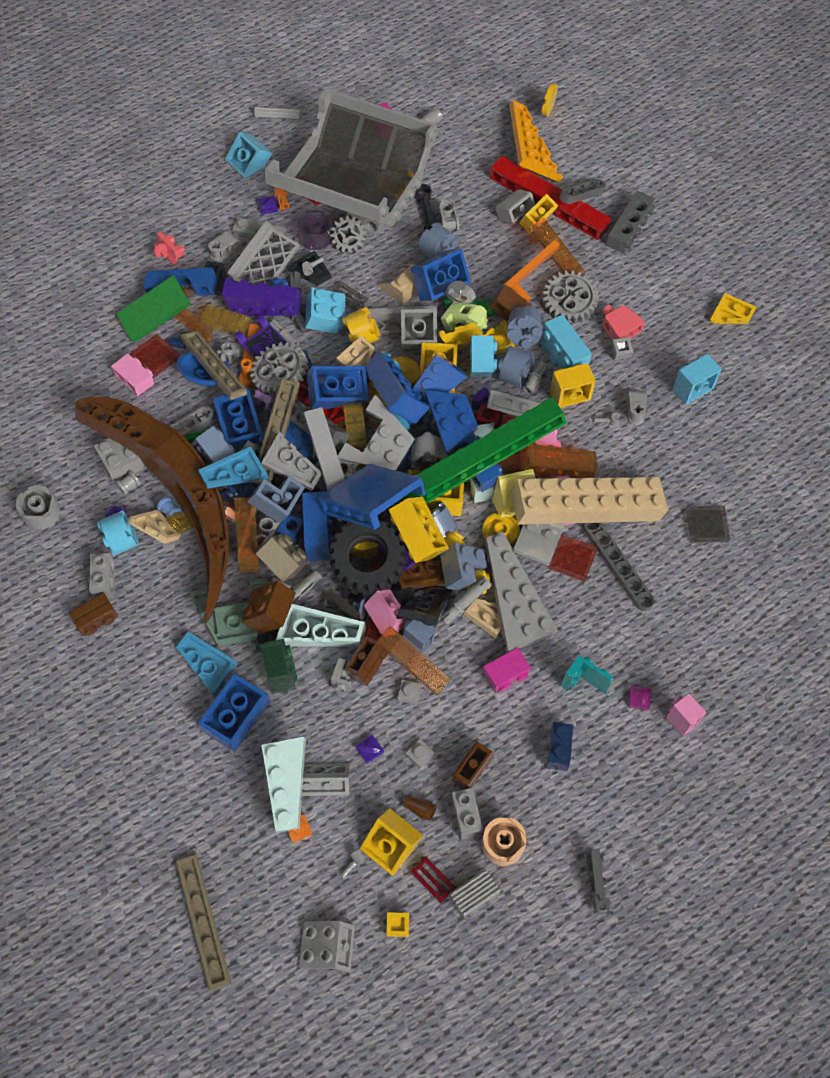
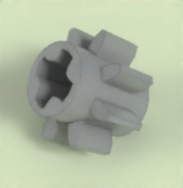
[217,342,239,364]

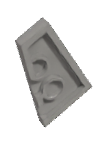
[261,431,322,491]

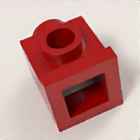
[474,404,502,429]

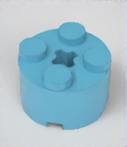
[97,511,139,556]

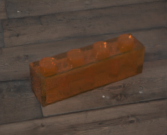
[520,443,598,478]

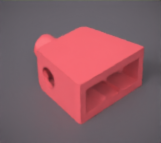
[602,305,645,340]

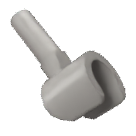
[302,257,324,276]
[594,413,621,426]
[341,849,365,878]

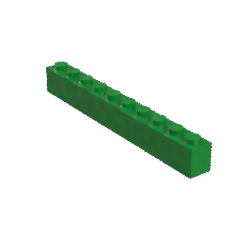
[391,397,567,507]

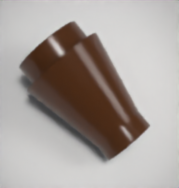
[403,795,437,821]

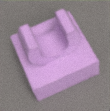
[254,390,276,410]

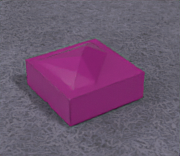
[629,686,651,710]

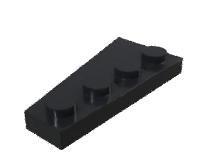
[397,585,452,626]

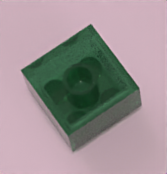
[260,638,299,695]

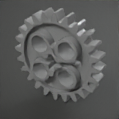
[542,270,599,323]
[250,342,309,396]

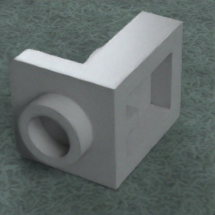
[331,658,352,693]

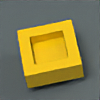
[387,912,409,937]

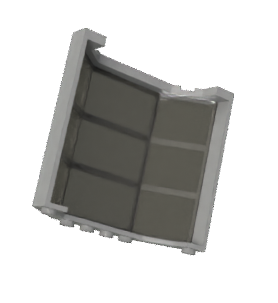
[265,88,437,227]

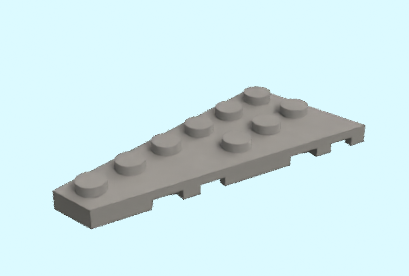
[484,532,558,654]

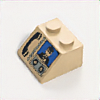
[378,264,417,305]

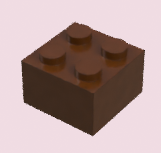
[241,580,296,634]

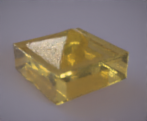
[166,512,193,533]

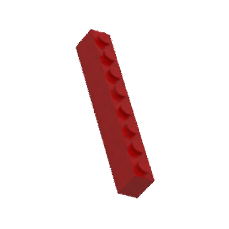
[490,156,611,241]

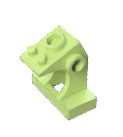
[441,302,488,334]

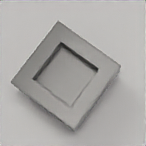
[398,680,422,705]
[406,739,435,769]

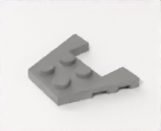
[338,396,414,471]

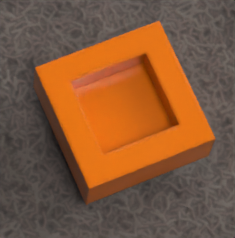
[288,814,312,843]

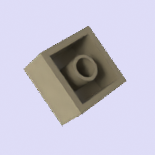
[256,533,309,582]

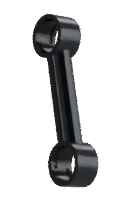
[415,184,436,231]

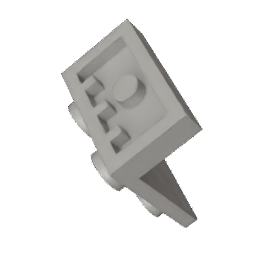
[513,523,565,566]
[299,921,355,972]

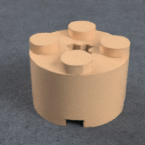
[482,817,526,866]

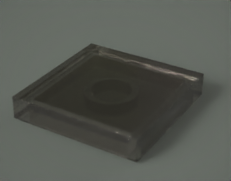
[686,506,730,543]

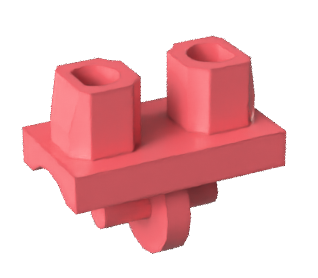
[154,232,184,265]

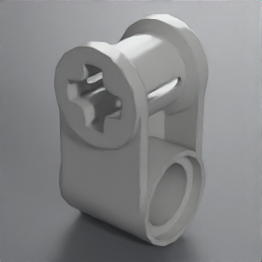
[439,199,460,231]
[208,231,241,262]
[627,391,647,426]

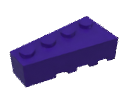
[222,278,303,317]

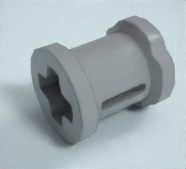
[115,471,141,495]

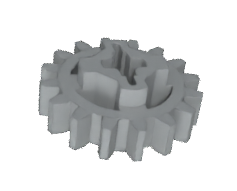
[330,216,367,254]

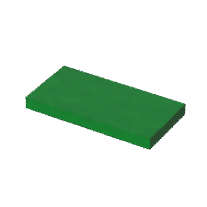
[117,275,191,343]

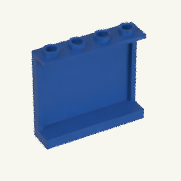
[319,464,426,530]

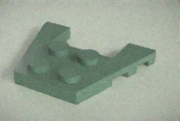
[191,579,268,647]

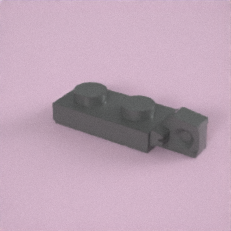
[586,849,610,914]

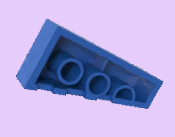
[365,351,430,424]
[396,353,467,426]

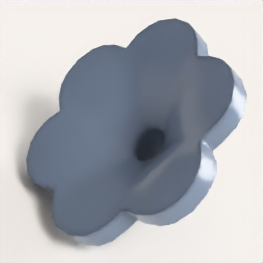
[353,596,369,620]

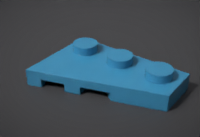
[198,446,268,489]
[176,632,238,696]

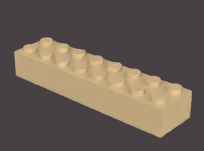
[511,477,668,524]

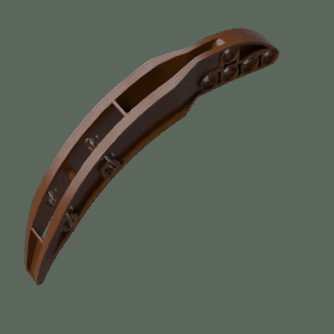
[75,397,229,622]

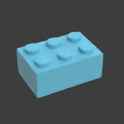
[541,315,592,369]

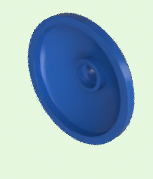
[177,352,231,386]

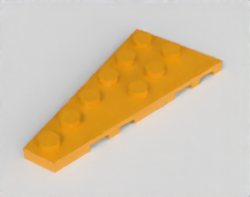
[509,100,563,182]

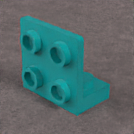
[561,655,613,694]

